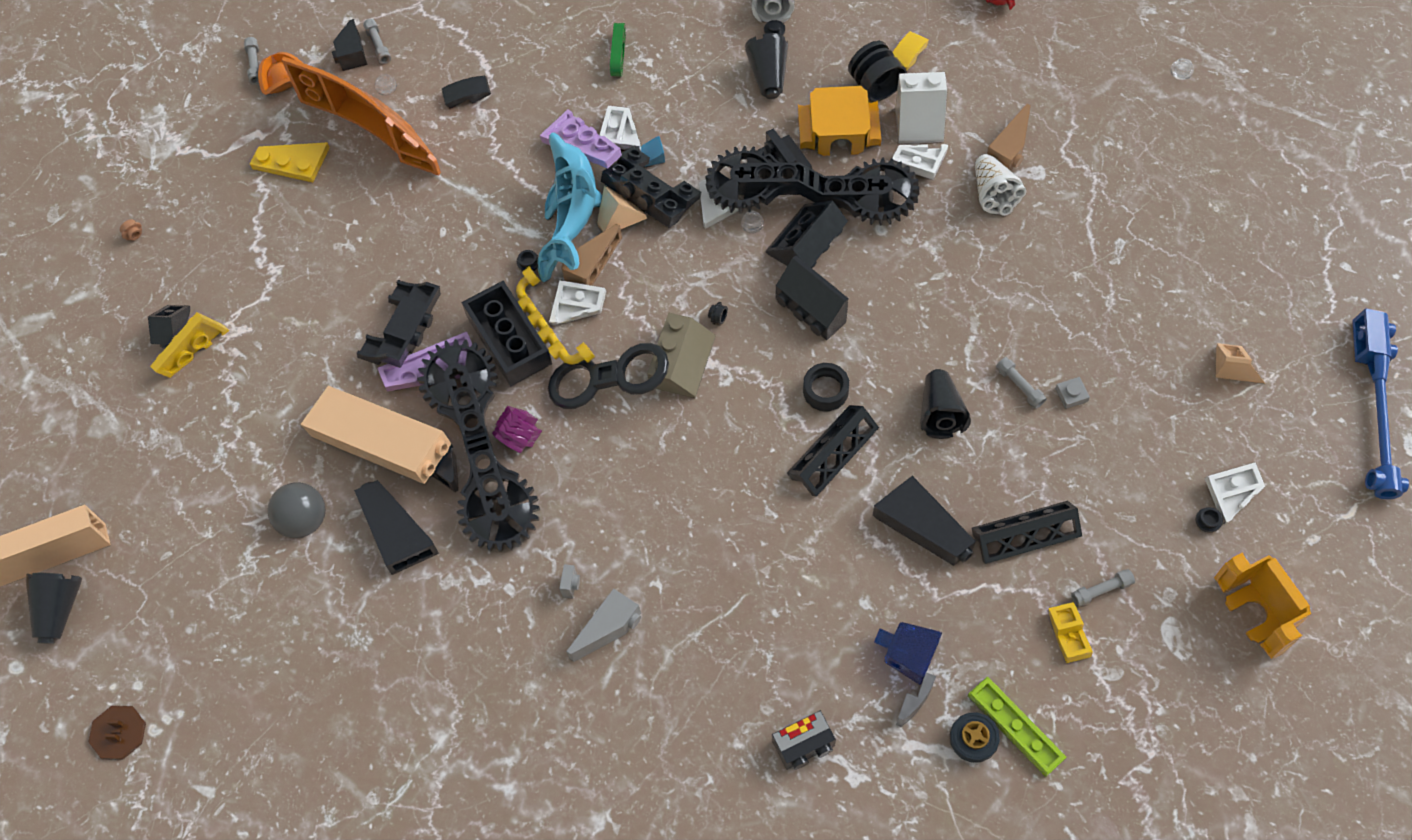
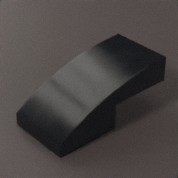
[441,75,491,109]

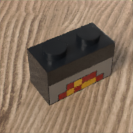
[772,710,836,770]

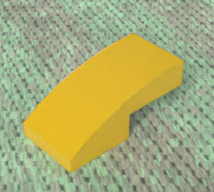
[893,31,929,70]
[1048,602,1093,663]

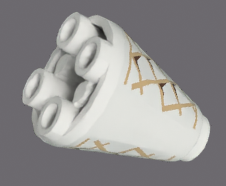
[975,154,1026,216]

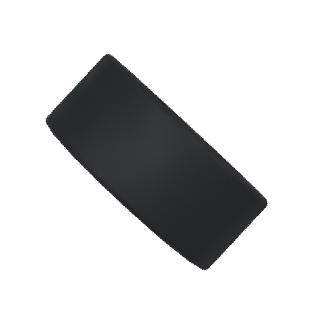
[803,363,850,411]

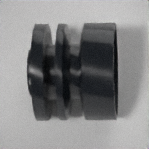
[848,40,907,102]

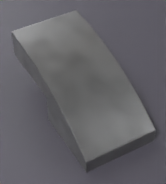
[896,672,936,727]

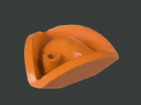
[258,52,303,95]

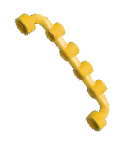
[516,267,595,365]

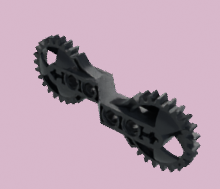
[705,146,919,226]
[417,339,540,552]

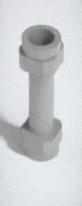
[363,19,391,64]
[244,37,259,85]
[996,357,1047,409]
[1071,569,1135,607]

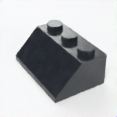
[765,201,848,268]
[775,255,849,340]

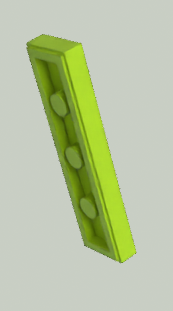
[968,676,1067,777]

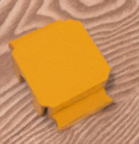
[798,86,881,156]
[1214,552,1311,659]

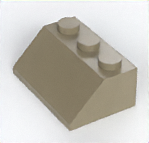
[647,312,716,398]

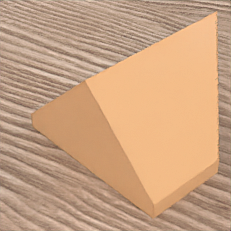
[597,186,647,232]
[1216,343,1266,384]

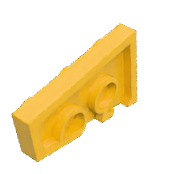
[250,142,330,183]
[150,312,230,378]

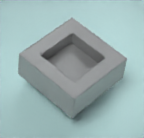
[1055,377,1090,409]
[559,564,580,598]

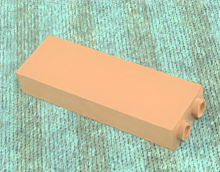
[301,386,451,484]
[0,505,111,587]

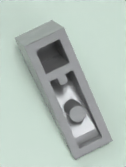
[566,588,641,662]

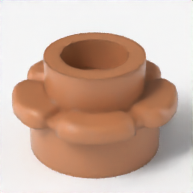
[119,219,142,240]

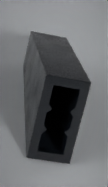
[873,475,976,566]
[354,480,439,575]

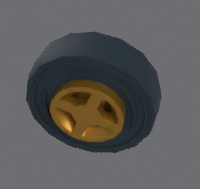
[950,712,1000,763]

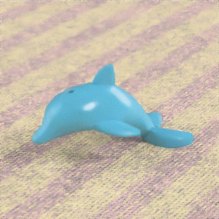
[538,132,602,282]

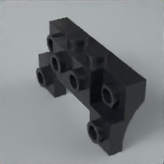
[601,146,702,228]
[357,280,441,368]

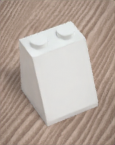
[895,72,947,144]

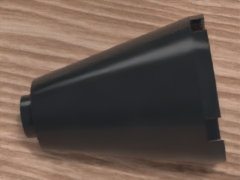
[745,33,788,99]
[920,369,971,439]
[26,573,82,644]

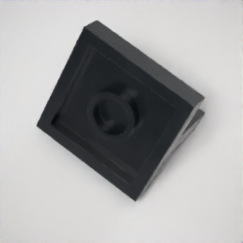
[756,128,812,169]

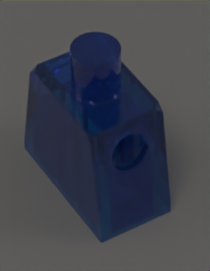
[874,622,942,685]

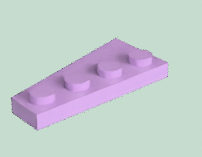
[540,109,622,169]
[377,332,472,392]

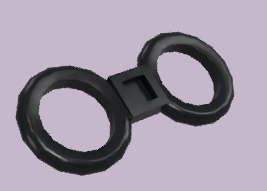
[548,343,669,409]

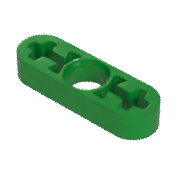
[610,23,626,77]

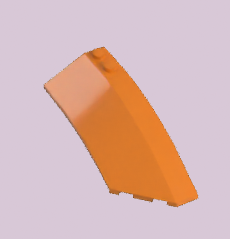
[281,56,441,176]

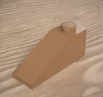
[987,104,1031,171]
[561,224,622,286]

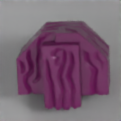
[492,405,542,453]

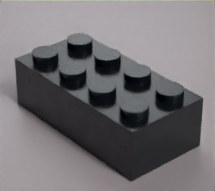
[461,280,552,387]

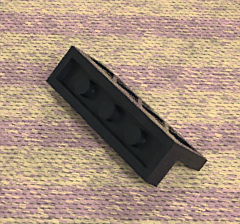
[787,405,879,497]
[972,501,1082,564]

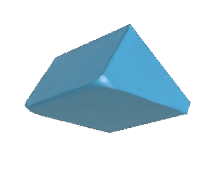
[641,136,665,167]

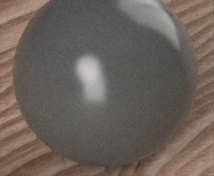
[267,482,326,538]

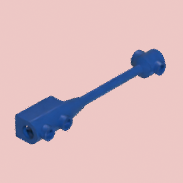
[1352,308,1409,499]

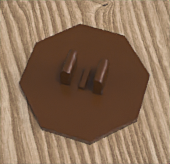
[88,706,146,760]

